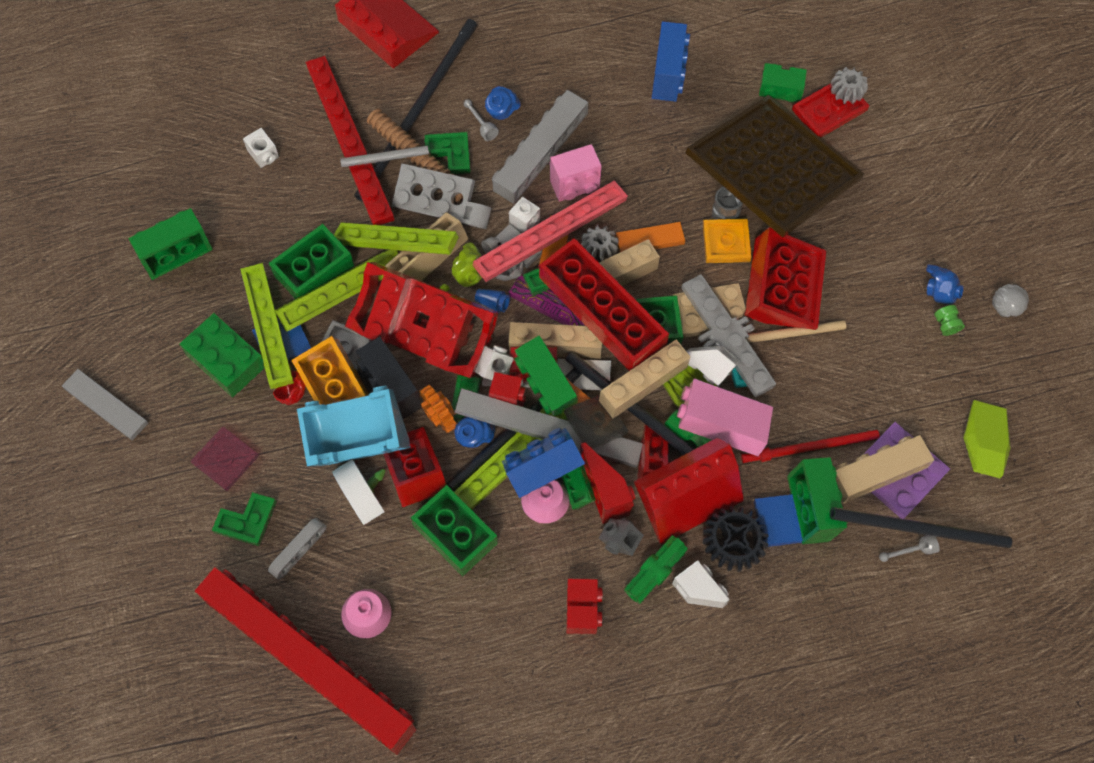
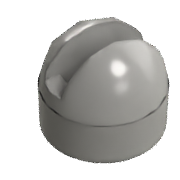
[481,237,501,254]

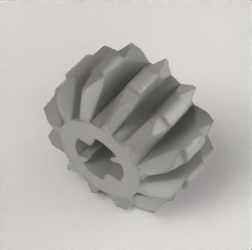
[831,67,868,104]
[581,224,619,262]

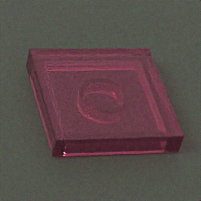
[190,427,259,492]

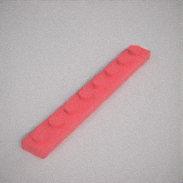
[473,181,628,282]

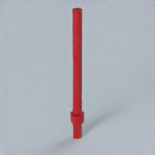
[740,430,880,463]

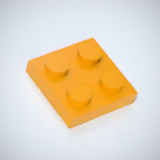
[703,219,751,263]

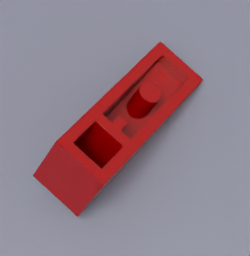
[637,424,668,479]

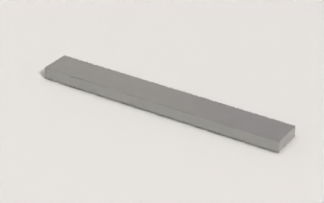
[454,389,642,468]

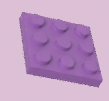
[863,422,950,519]

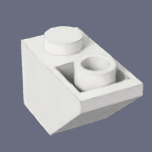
[686,346,740,386]
[672,560,729,608]

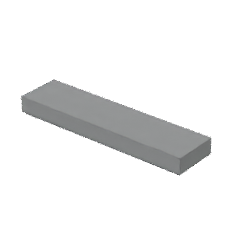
[62,369,148,441]

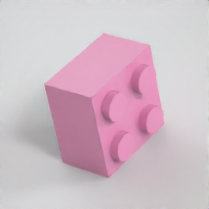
[550,144,601,202]

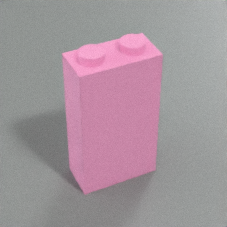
[677,379,773,456]

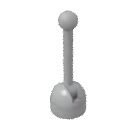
[464,99,499,141]
[879,535,939,562]

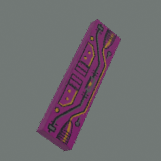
[509,276,585,326]

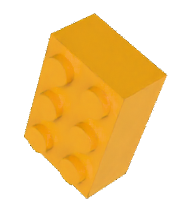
[292,336,369,405]

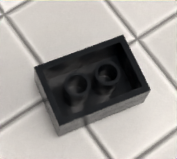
[355,337,421,419]

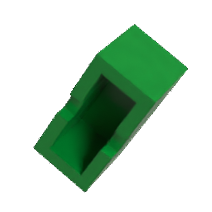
[759,63,807,102]

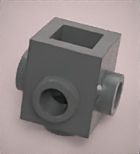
[599,518,644,556]

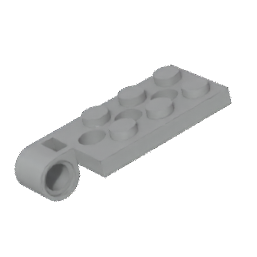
[392,164,492,229]

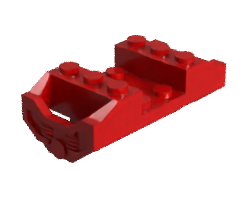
[345,262,498,378]

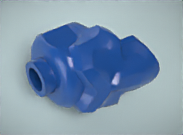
[485,86,521,120]
[926,264,963,305]
[454,417,495,448]

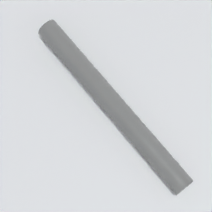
[340,146,429,167]

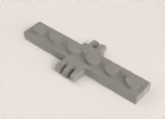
[681,274,776,398]

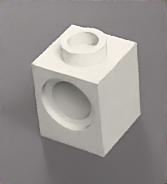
[243,128,279,168]
[509,197,540,233]
[475,345,514,380]

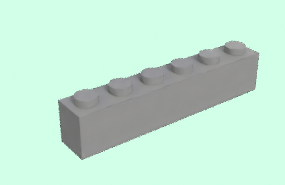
[492,90,588,204]

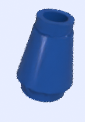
[475,289,510,313]

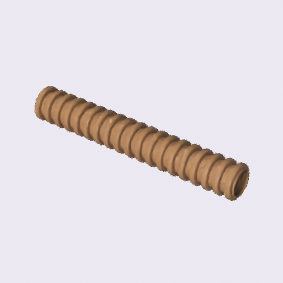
[367,108,463,203]

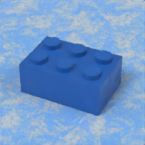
[652,21,690,102]
[502,428,585,498]

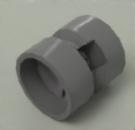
[712,186,743,220]

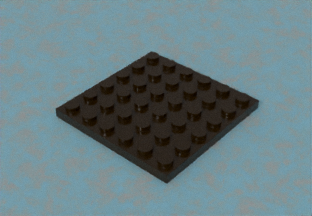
[685,95,864,238]

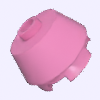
[521,480,569,523]
[341,589,391,638]

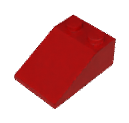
[383,427,446,508]
[580,442,635,524]

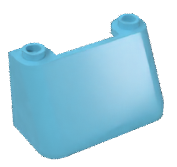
[297,386,411,466]

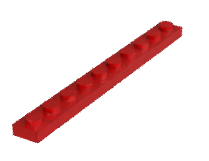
[305,56,394,225]

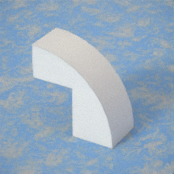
[332,459,384,525]

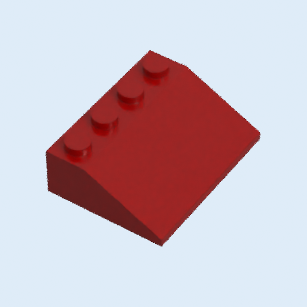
[335,0,439,69]
[745,228,826,330]
[634,438,744,545]

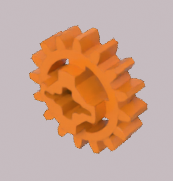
[419,385,456,433]

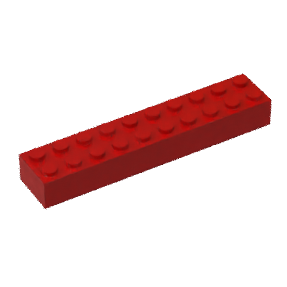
[194,567,416,755]

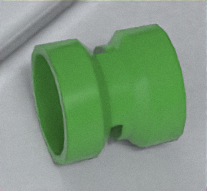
[934,305,965,336]

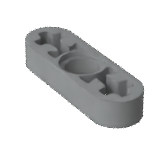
[268,518,326,580]

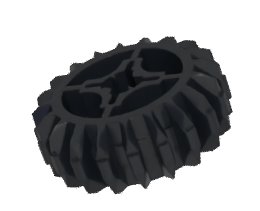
[702,506,769,572]

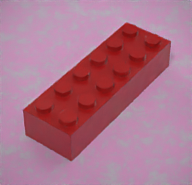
[539,238,669,371]

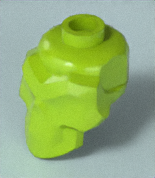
[452,243,482,287]

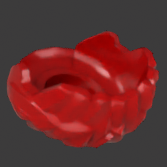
[273,370,306,405]

